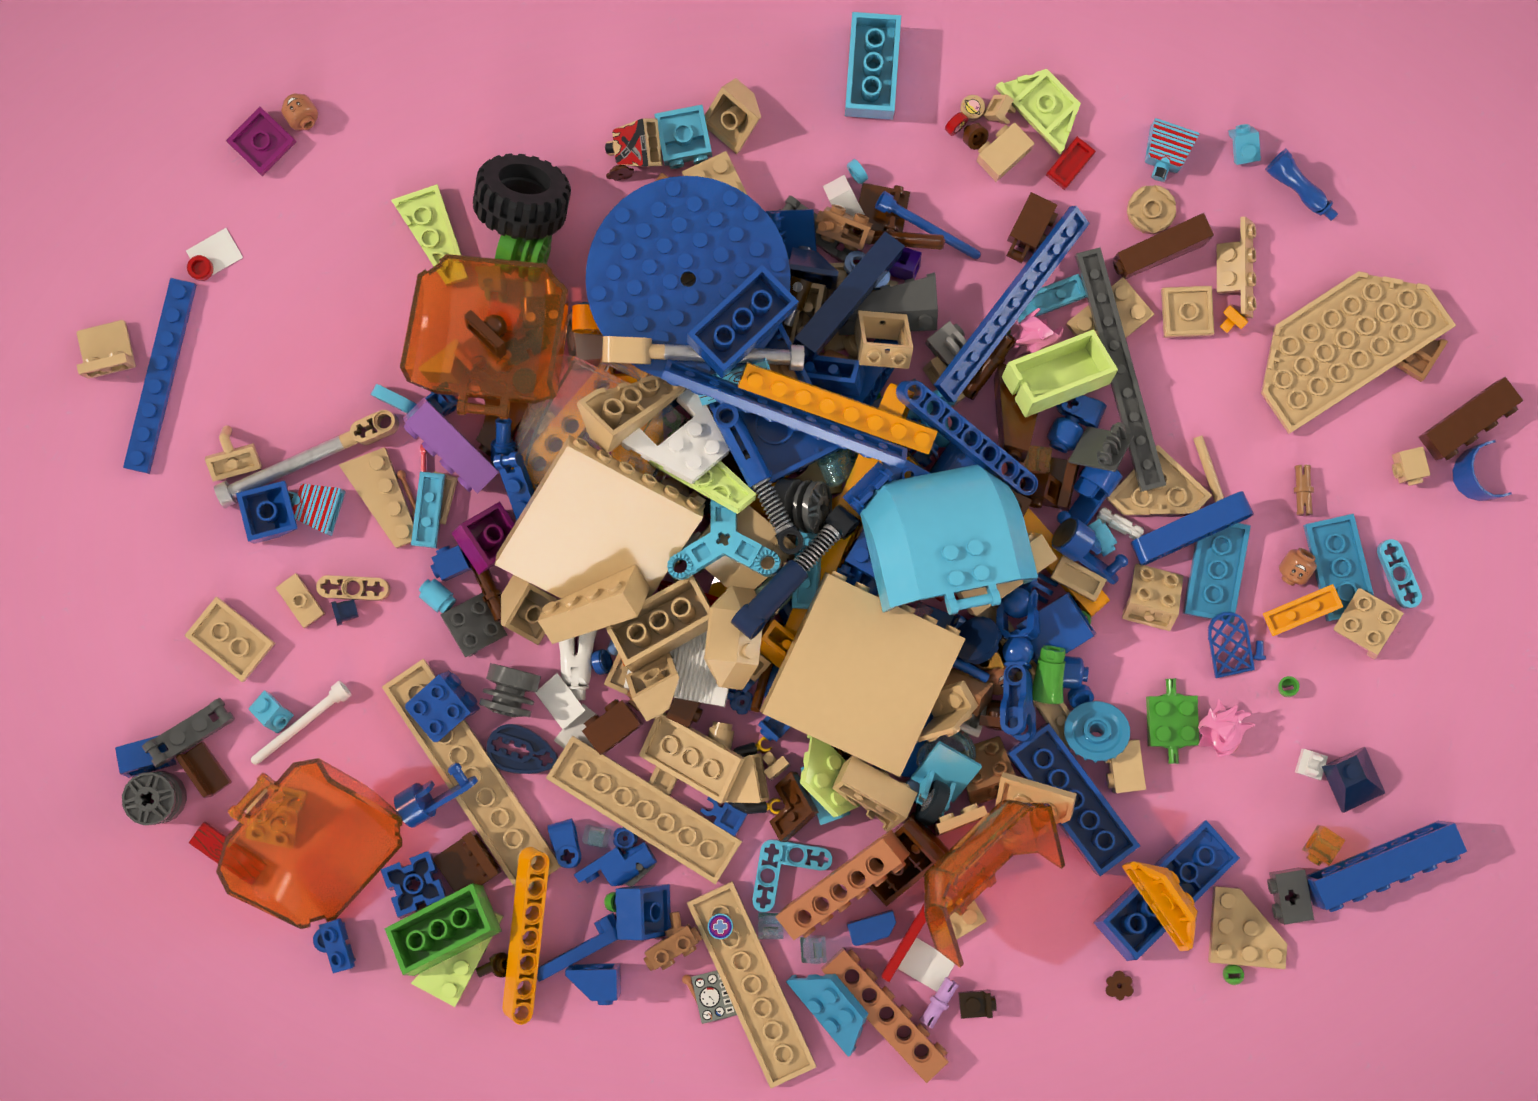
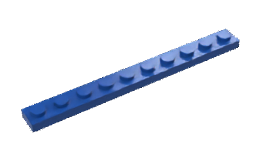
[934,206,1090,402]
[661,359,908,469]

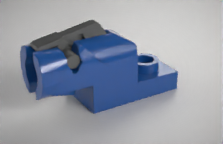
[574,842,657,887]

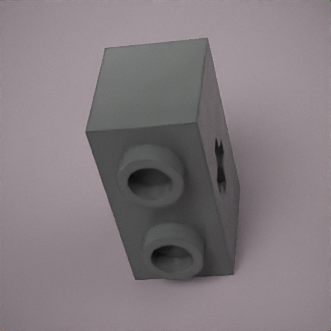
[1267,867,1314,925]

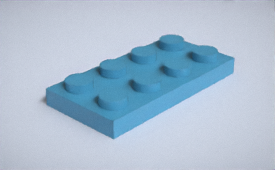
[1303,514,1374,621]
[1183,523,1251,623]

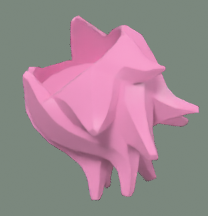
[1012,308,1064,358]
[1198,699,1255,757]

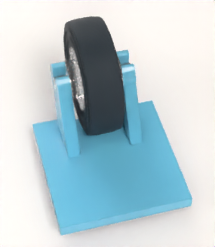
[911,741,982,826]

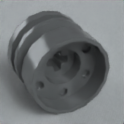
[772,478,832,534]
[479,663,541,718]
[122,771,187,825]

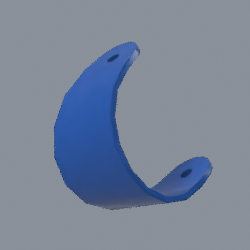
[1452,440,1512,501]

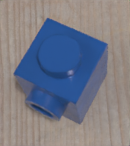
[431,545,472,582]

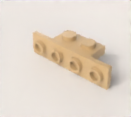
[1217,217,1257,318]

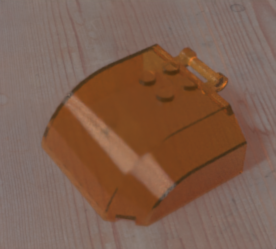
[400,254,568,420]
[216,758,402,929]
[924,800,1065,968]

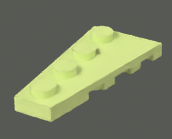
[391,184,469,285]
[649,460,757,514]
[411,911,504,1007]

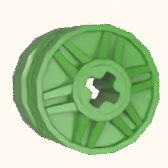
[494,235,552,281]

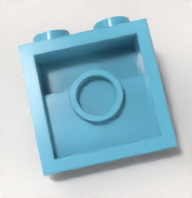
[654,105,712,169]

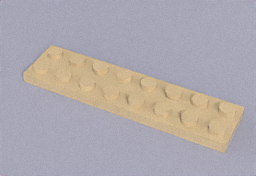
[546,736,742,885]
[687,881,817,1088]

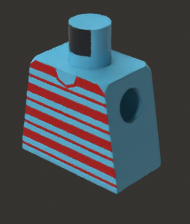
[1145,118,1199,182]
[288,484,346,536]

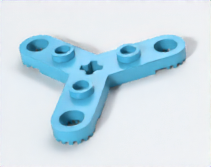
[667,499,781,580]

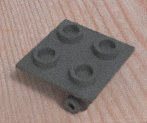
[1068,422,1134,472]
[440,593,507,658]

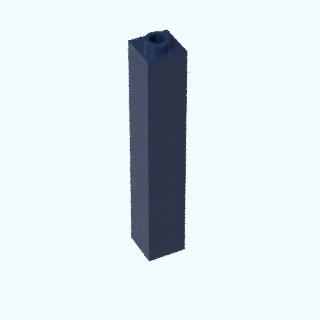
[793,232,905,362]

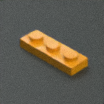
[1263,584,1344,636]

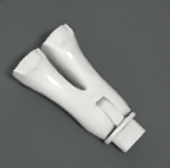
[559,630,598,700]

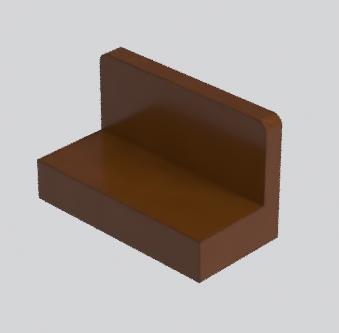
[1047,457,1079,511]
[176,742,232,798]

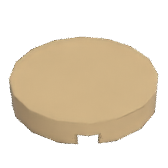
[1127,185,1176,234]

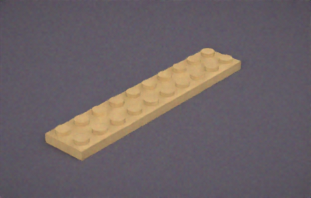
[382,659,561,889]

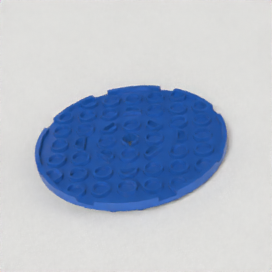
[586,176,791,378]

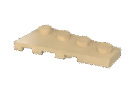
[339,447,414,548]

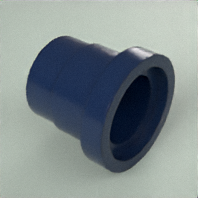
[331,599,359,626]

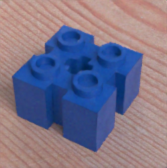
[381,851,447,919]

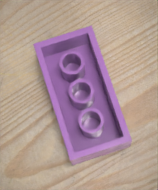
[403,398,499,494]

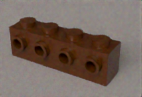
[1419,377,1523,461]

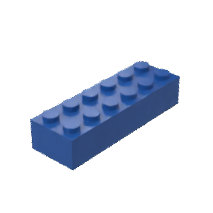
[1007,723,1140,876]
[1306,820,1467,912]

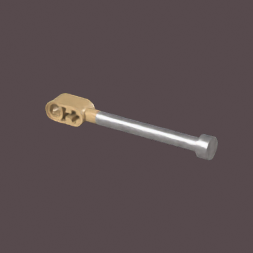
[602,336,804,371]
[214,410,399,508]

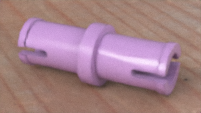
[919,977,959,1029]

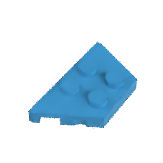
[786,974,868,1057]

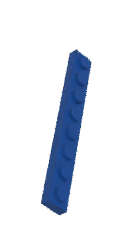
[123,278,197,474]

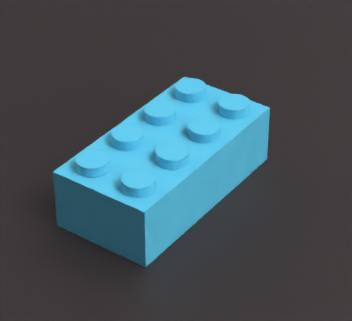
[845,12,901,120]

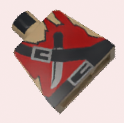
[605,118,663,167]

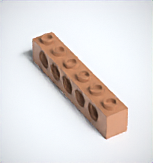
[775,830,910,940]
[821,947,948,1083]

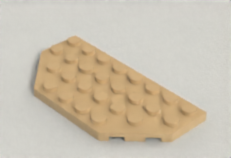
[1261,271,1456,434]

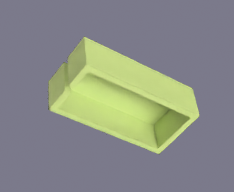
[1002,329,1118,418]

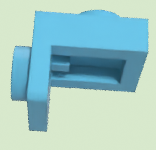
[1228,124,1261,165]
[248,690,294,733]

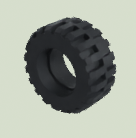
[473,153,571,240]

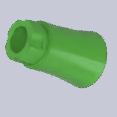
[1033,645,1066,704]

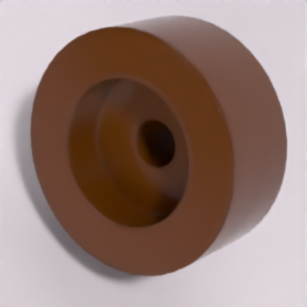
[963,123,989,150]

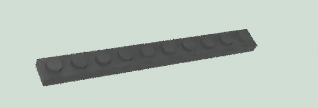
[1075,248,1166,492]

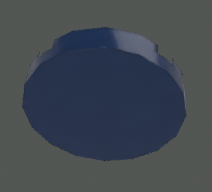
[958,616,1002,664]

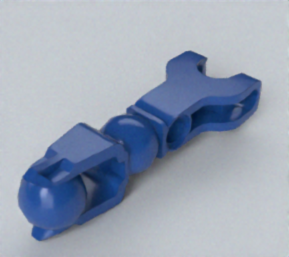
[996,587,1040,742]

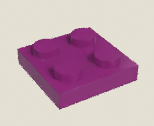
[226,107,296,176]

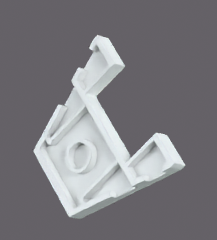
[621,389,730,484]

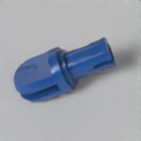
[491,417,516,471]

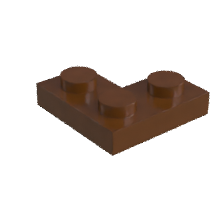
[769,771,819,842]

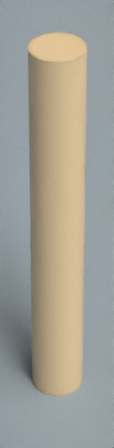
[1193,435,1224,502]

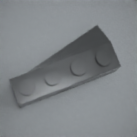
[838,272,938,335]

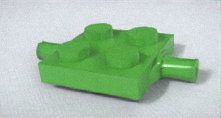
[1146,678,1199,764]

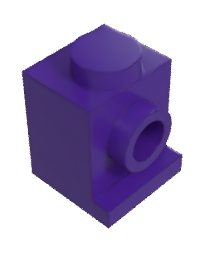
[889,247,922,280]

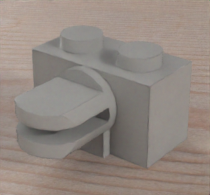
[925,321,967,367]

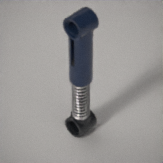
[731,504,860,640]

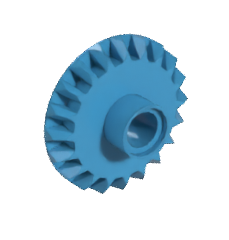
[1064,701,1130,763]

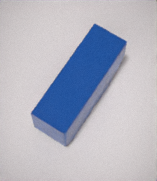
[847,910,896,946]

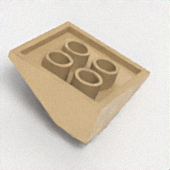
[694,505,796,590]

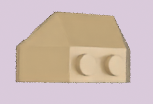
[704,586,762,690]

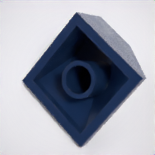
[789,246,839,290]
[1321,747,1385,813]

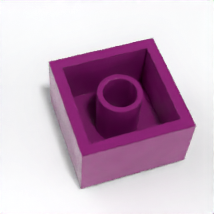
[451,501,515,575]

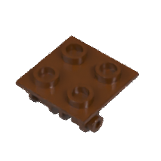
[853,183,910,232]

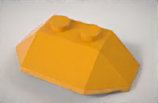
[1122,861,1198,951]

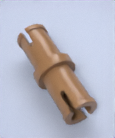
[1293,465,1314,516]

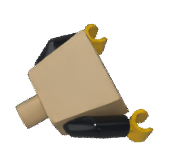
[725,737,782,814]

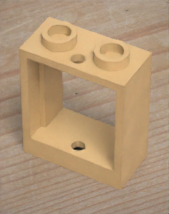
[854,310,913,369]

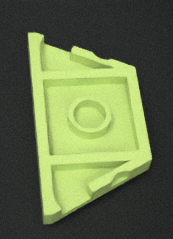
[995,69,1081,155]
[800,734,861,817]

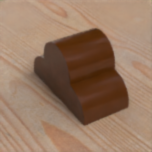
[858,812,949,907]

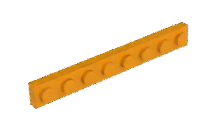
[737,362,938,455]

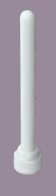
[251,680,352,765]

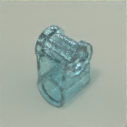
[817,449,859,487]

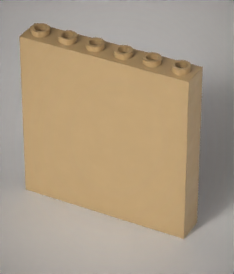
[495,435,704,599]
[760,571,965,777]

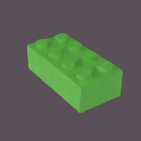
[384,883,502,976]

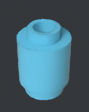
[1088,519,1118,557]
[419,579,456,613]

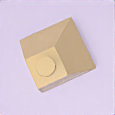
[705,78,761,154]
[501,574,558,645]
[625,652,679,721]

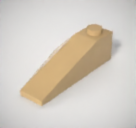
[577,375,685,453]

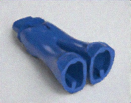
[1265,148,1338,221]

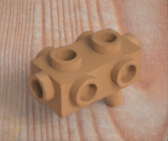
[815,204,875,251]
[643,911,703,971]

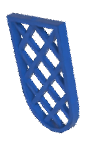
[1208,612,1255,678]

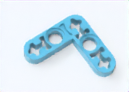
[752,839,832,912]

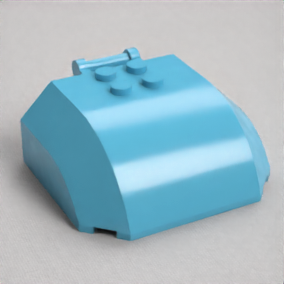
[860,465,1038,615]

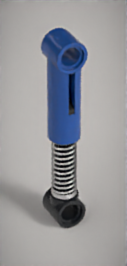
[713,404,805,555]

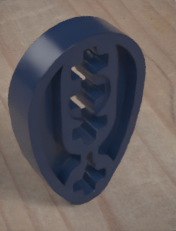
[486,724,558,774]

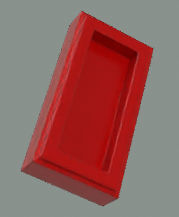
[1046,136,1096,190]

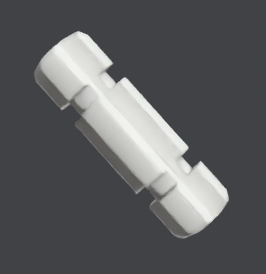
[1097,507,1144,540]

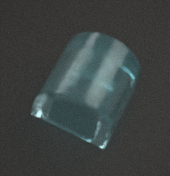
[582,824,611,849]
[758,913,783,939]
[800,935,827,964]

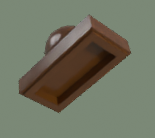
[464,310,507,359]

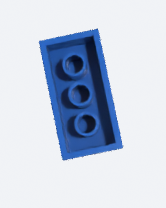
[686,265,799,378]

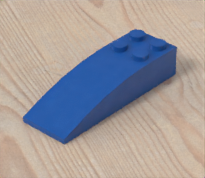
[1093,820,1240,961]

